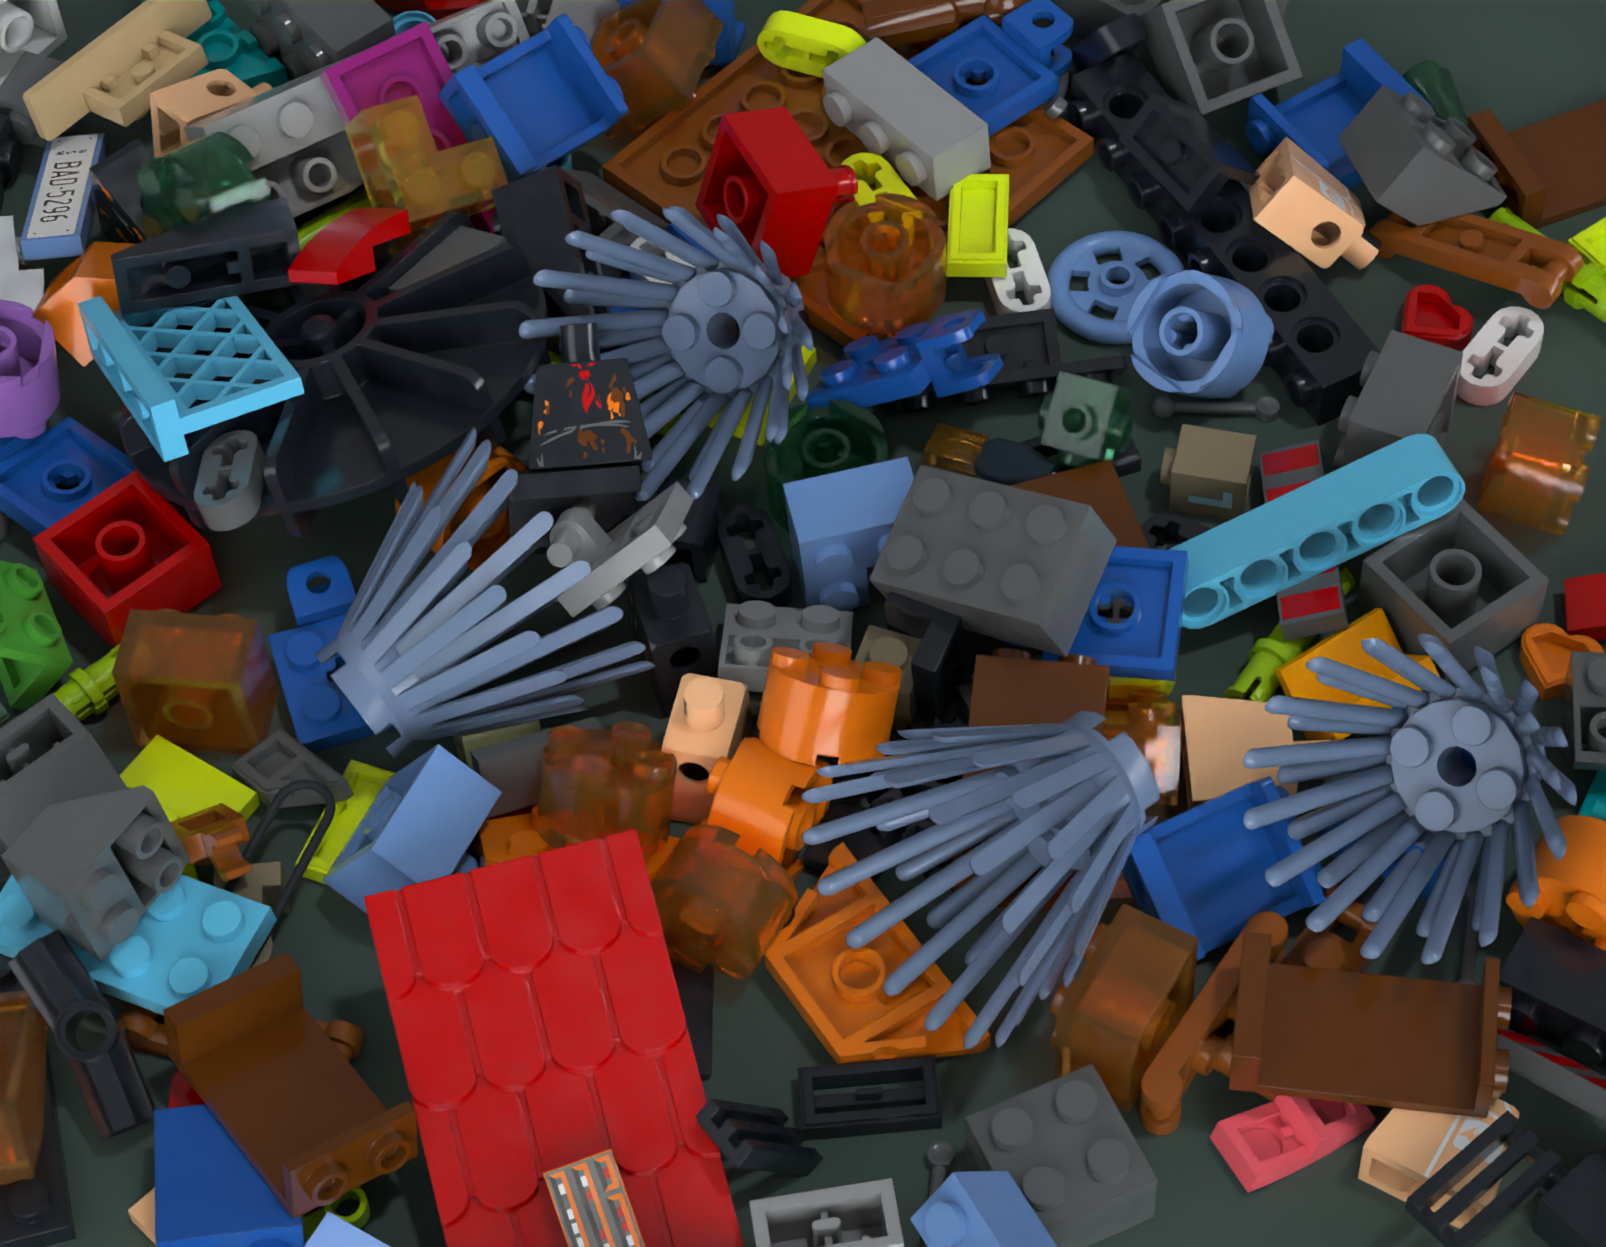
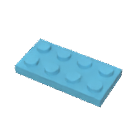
[0,874,277,1015]

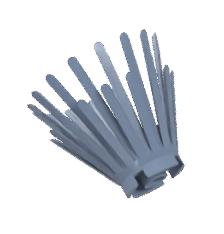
[519,206,813,501]
[314,427,656,758]
[1243,634,1577,964]
[801,710,1160,1049]

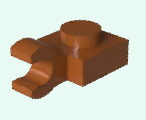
[170,803,252,882]

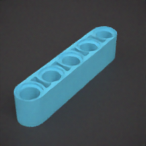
[1169,434,1465,629]

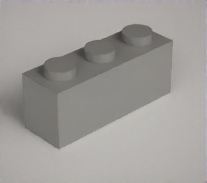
[822,37,991,201]

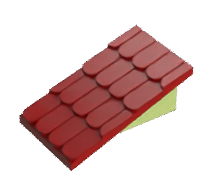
[364,829,744,1247]

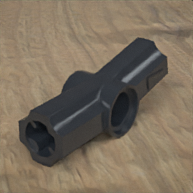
[7,930,157,1140]

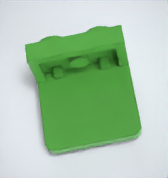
[0,560,74,710]

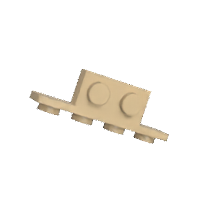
[23,0,212,141]

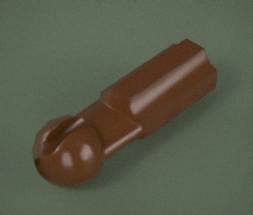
[861,0,1032,48]

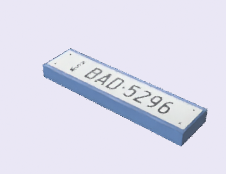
[20,133,108,261]

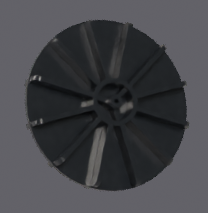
[119,210,551,538]

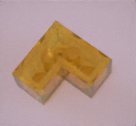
[345,95,509,232]

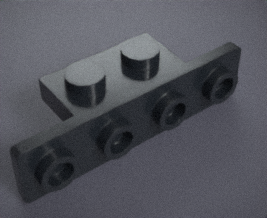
[882,308,1127,414]

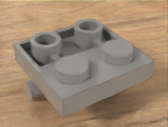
[547,481,694,617]
[718,600,853,716]

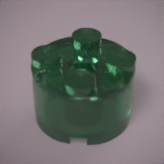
[137,131,273,240]
[764,400,889,533]

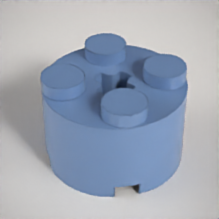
[1127,270,1274,399]

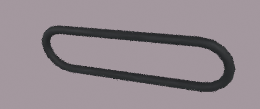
[223,779,336,970]

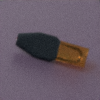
[923,423,1060,486]

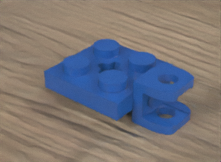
[908,0,1073,137]
[805,309,1004,420]
[0,416,135,536]
[998,546,1189,681]
[267,555,396,753]

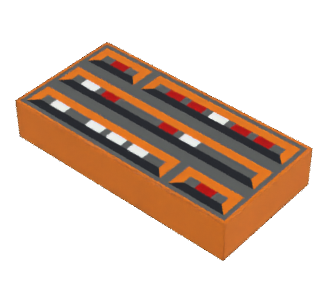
[543,1149,645,1247]

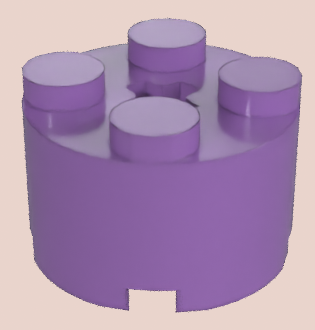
[0,300,61,439]

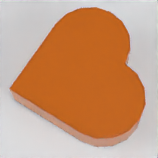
[1519,623,1604,701]

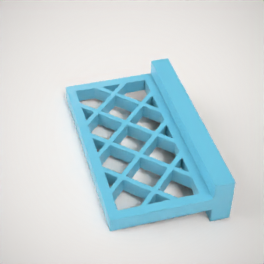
[77,296,304,462]

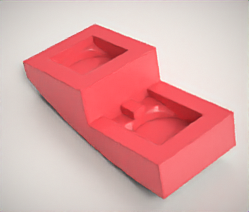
[1210,1095,1376,1193]

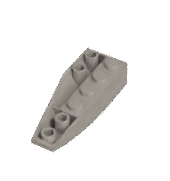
[183,0,530,218]

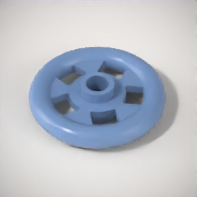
[1047,230,1185,345]

